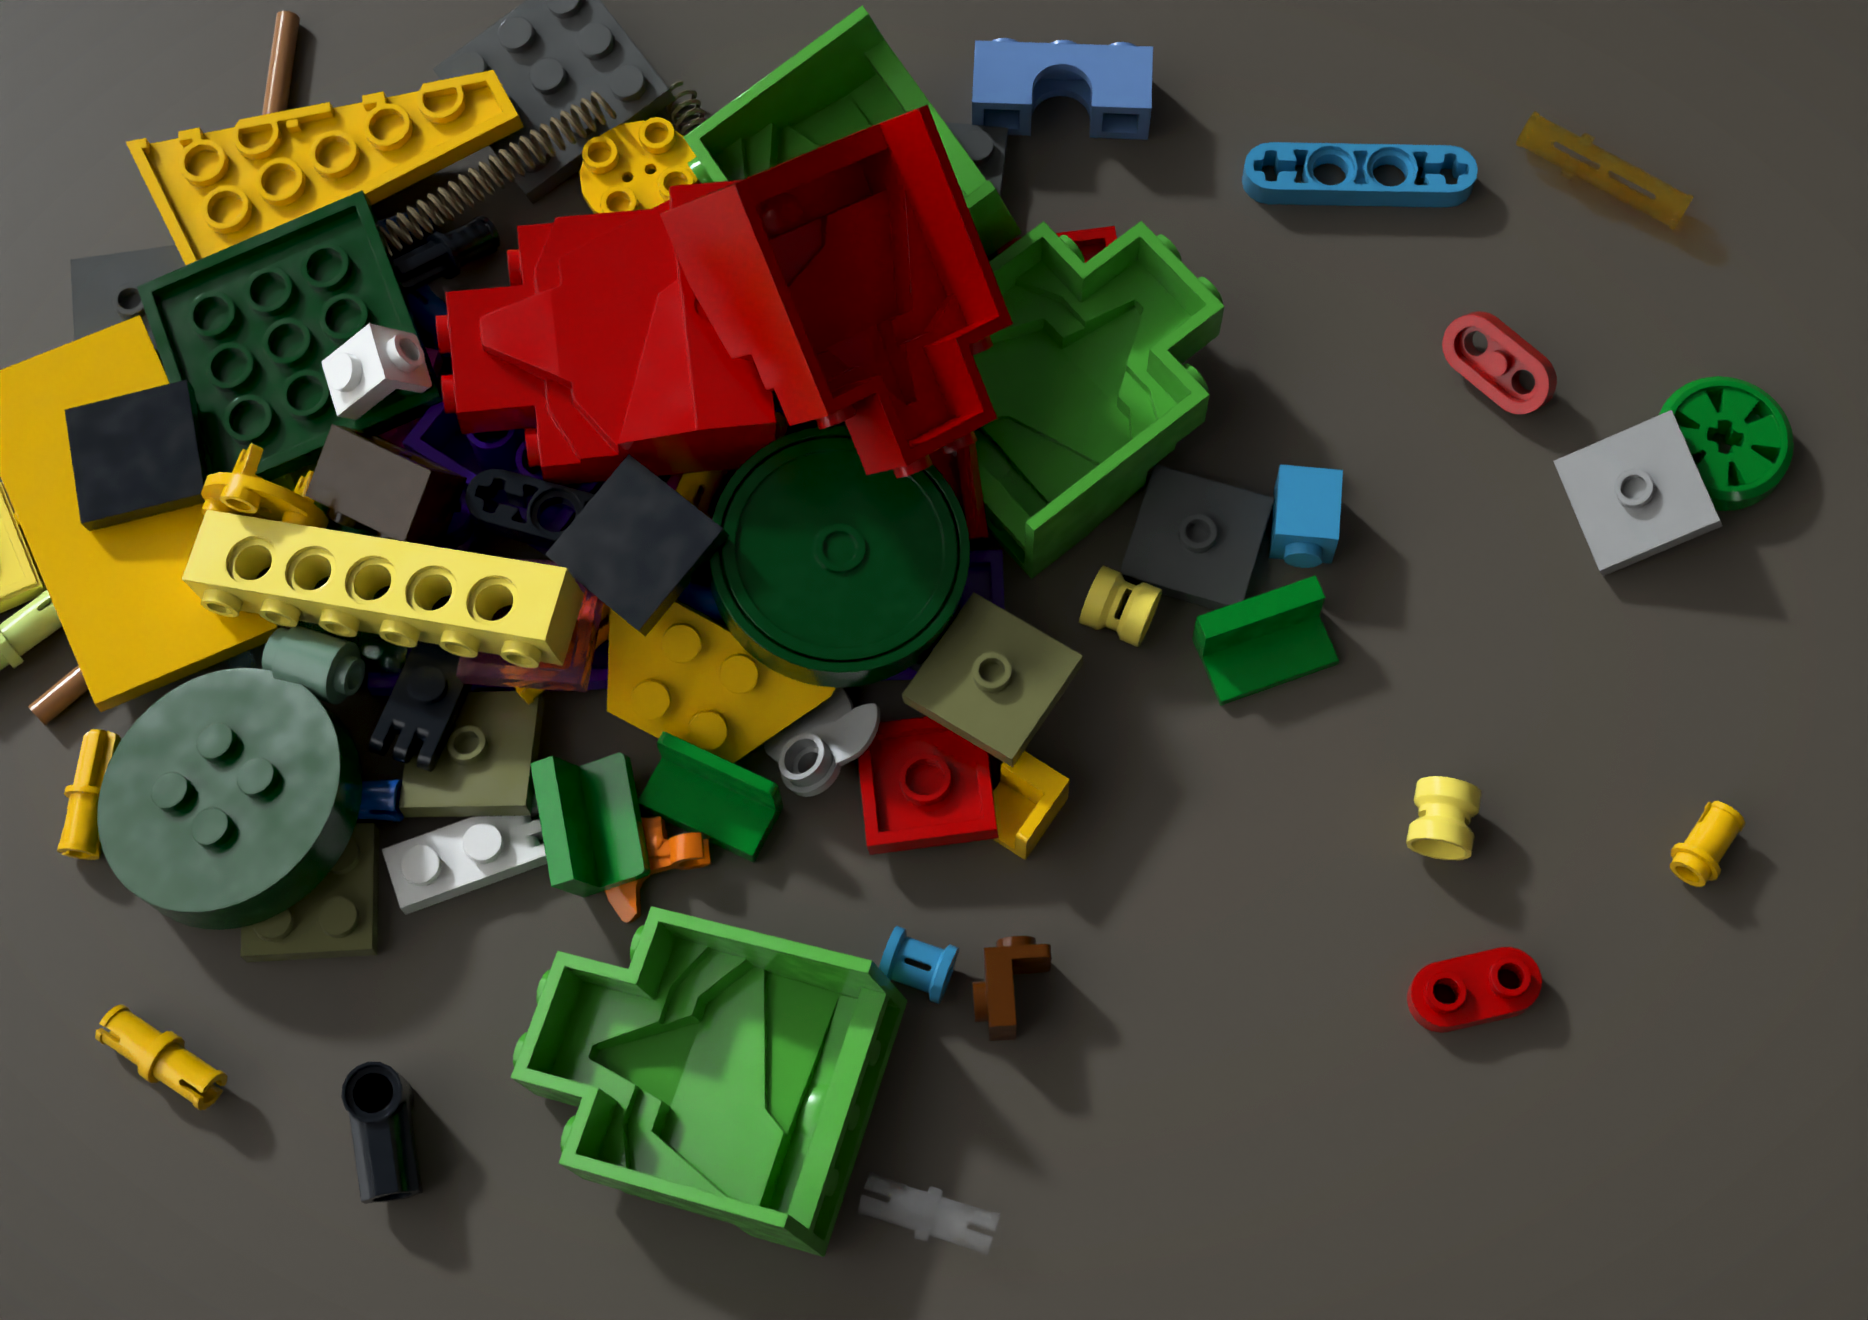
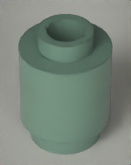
[262,625,365,704]

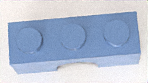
[972,38,1153,140]

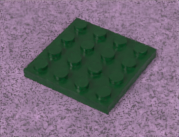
[137,190,443,482]

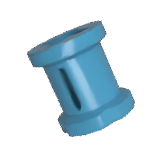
[879,926,959,1004]

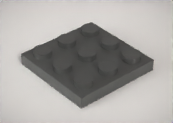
[433,0,675,204]

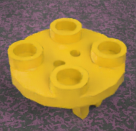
[579,117,700,214]
[201,443,329,529]

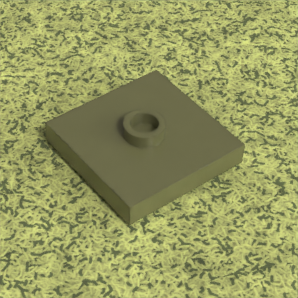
[902,592,1083,767]
[398,691,545,818]

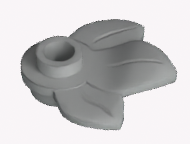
[764,687,880,797]

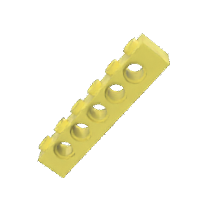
[182,510,585,668]

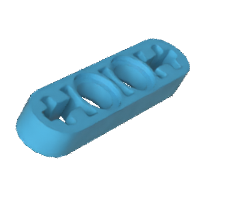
[1242,142,1478,207]

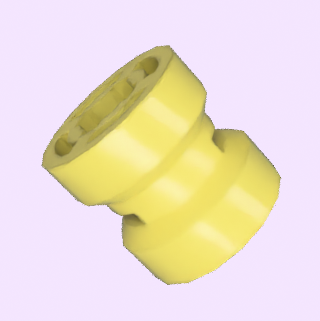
[1079,565,1162,647]
[1406,776,1482,860]

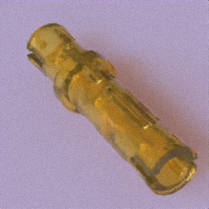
[1515,111,1694,230]

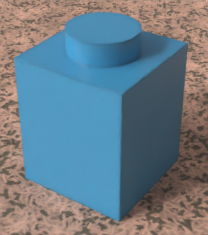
[1269,464,1343,568]

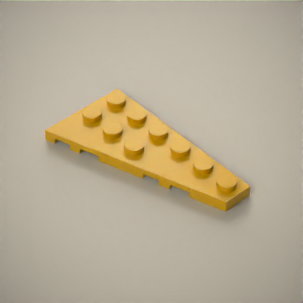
[126,70,524,265]

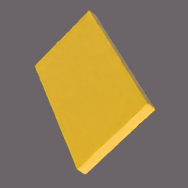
[0,315,278,712]

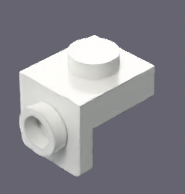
[321,323,432,420]

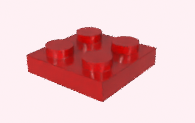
[858,716,999,855]

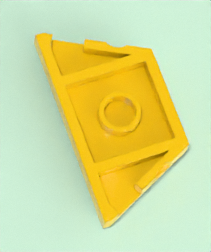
[607,599,835,763]

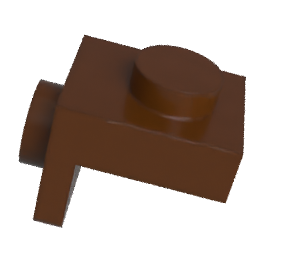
[972,936,1052,1041]

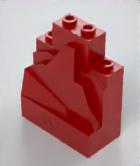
[660,104,1013,478]
[435,180,776,485]

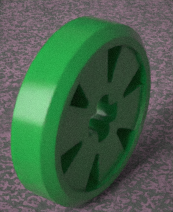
[1658,376,1794,511]

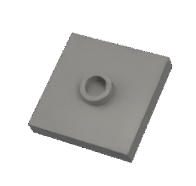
[1553,410,1723,576]

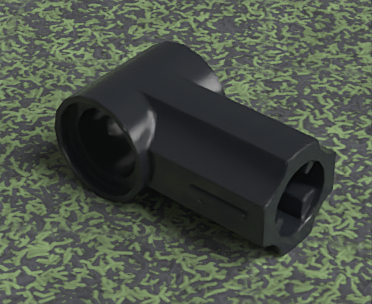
[341,1062,423,1204]

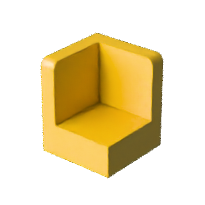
[993,750,1070,860]

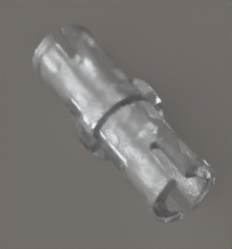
[858,1172,1001,1256]

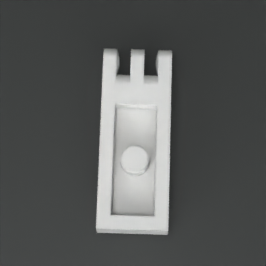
[382,794,547,915]

